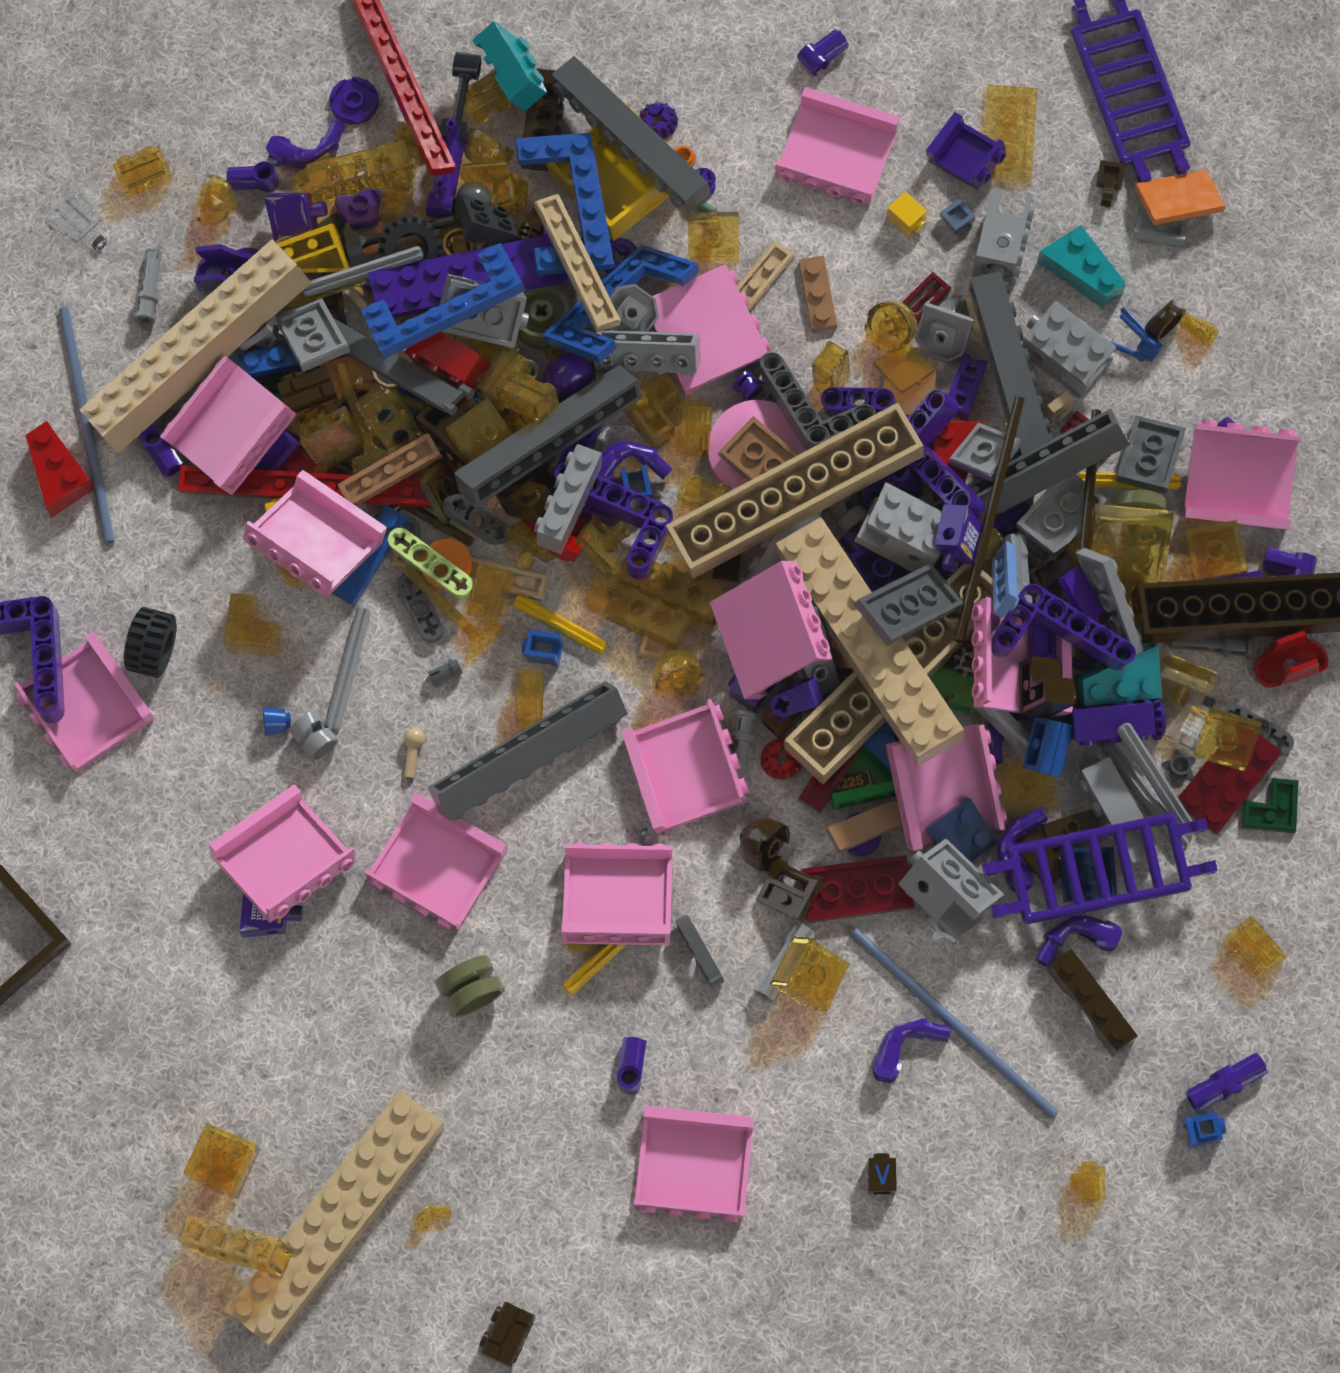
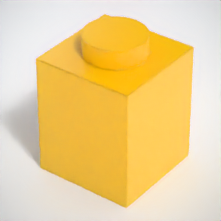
[887,191,927,237]

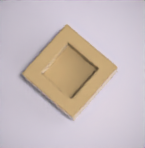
[1045,391,1073,422]

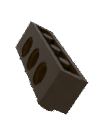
[521,68,564,172]

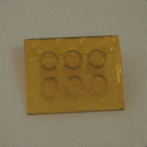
[1089,504,1174,611]

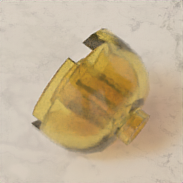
[463,127,515,175]
[194,173,238,225]
[865,300,917,353]
[652,649,706,699]

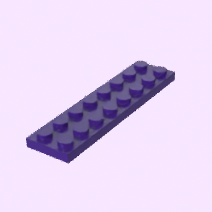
[368,234,571,319]

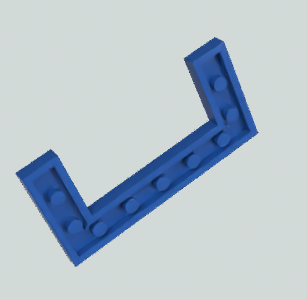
[515,133,614,276]
[361,243,526,359]
[542,245,700,363]

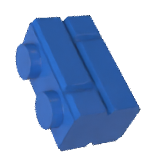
[1022,716,1073,777]

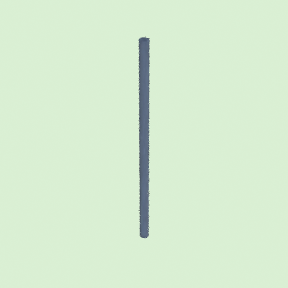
[59,307,115,544]
[850,928,1059,1119]

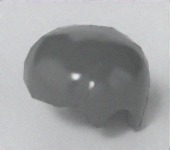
[454,182,494,209]

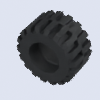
[377,216,443,262]
[123,607,177,678]

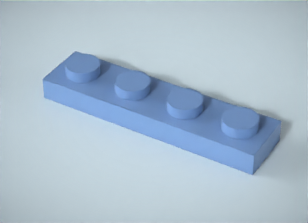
[992,541,1019,618]

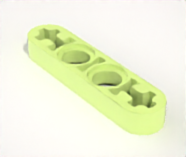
[388,528,474,599]

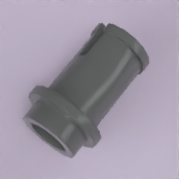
[428,659,463,687]

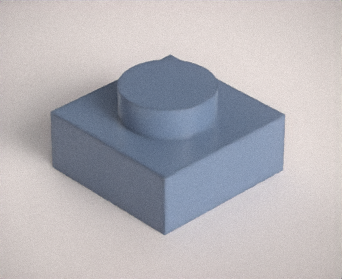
[939,198,976,234]

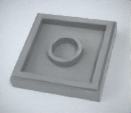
[949,423,1022,482]

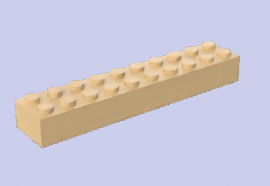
[79,240,311,453]
[666,403,924,579]
[776,517,964,767]
[784,563,994,784]
[226,1090,445,1348]

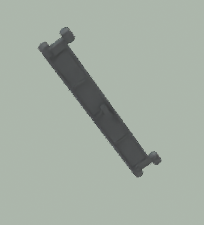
[311,299,475,415]

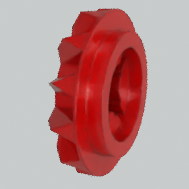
[760,738,802,780]

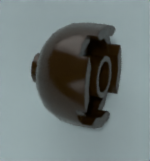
[739,818,790,873]

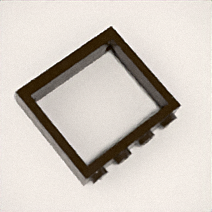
[0,864,72,1006]

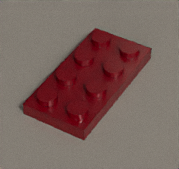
[1178,720,1282,835]
[800,855,915,923]

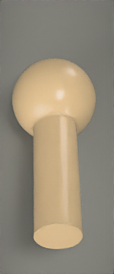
[404,728,425,779]

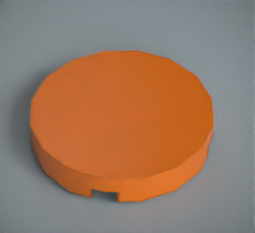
[421,539,473,590]

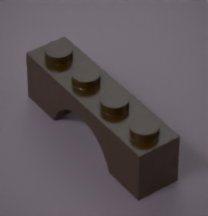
[1047,949,1138,1057]

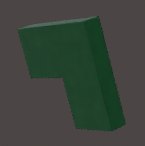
[1242,778,1299,833]

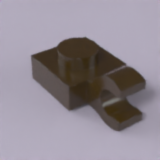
[1096,160,1125,207]

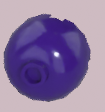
[543,352,596,403]

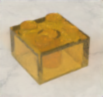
[1183,520,1248,580]
[770,936,850,1012]
[183,1123,261,1200]

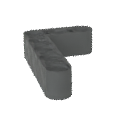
[760,352,876,451]

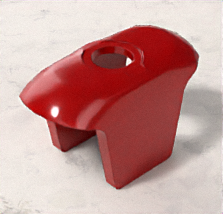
[1254,631,1329,688]

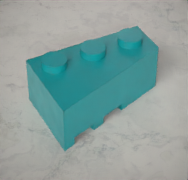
[472,21,547,111]
[1037,225,1126,308]
[1074,643,1162,706]

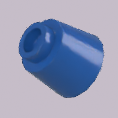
[263,707,291,736]

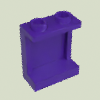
[925,112,1006,190]

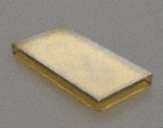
[984,84,1037,182]

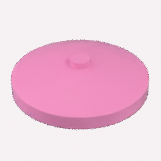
[707,400,806,492]

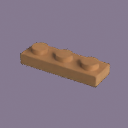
[799,256,837,332]

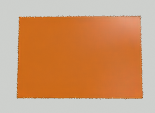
[1135,169,1225,226]

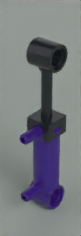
[426,52,482,218]

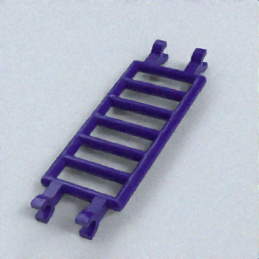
[1071,0,1191,183]
[982,813,1218,924]

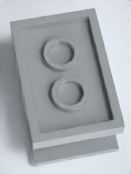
[972,188,1035,286]
[439,274,529,348]
[1022,301,1116,398]
[1015,475,1107,561]
[854,482,944,572]
[899,839,1004,941]

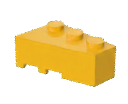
[276,223,350,273]

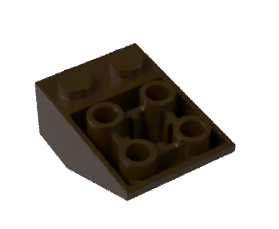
[416,381,509,466]

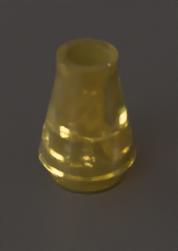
[1179,313,1219,347]

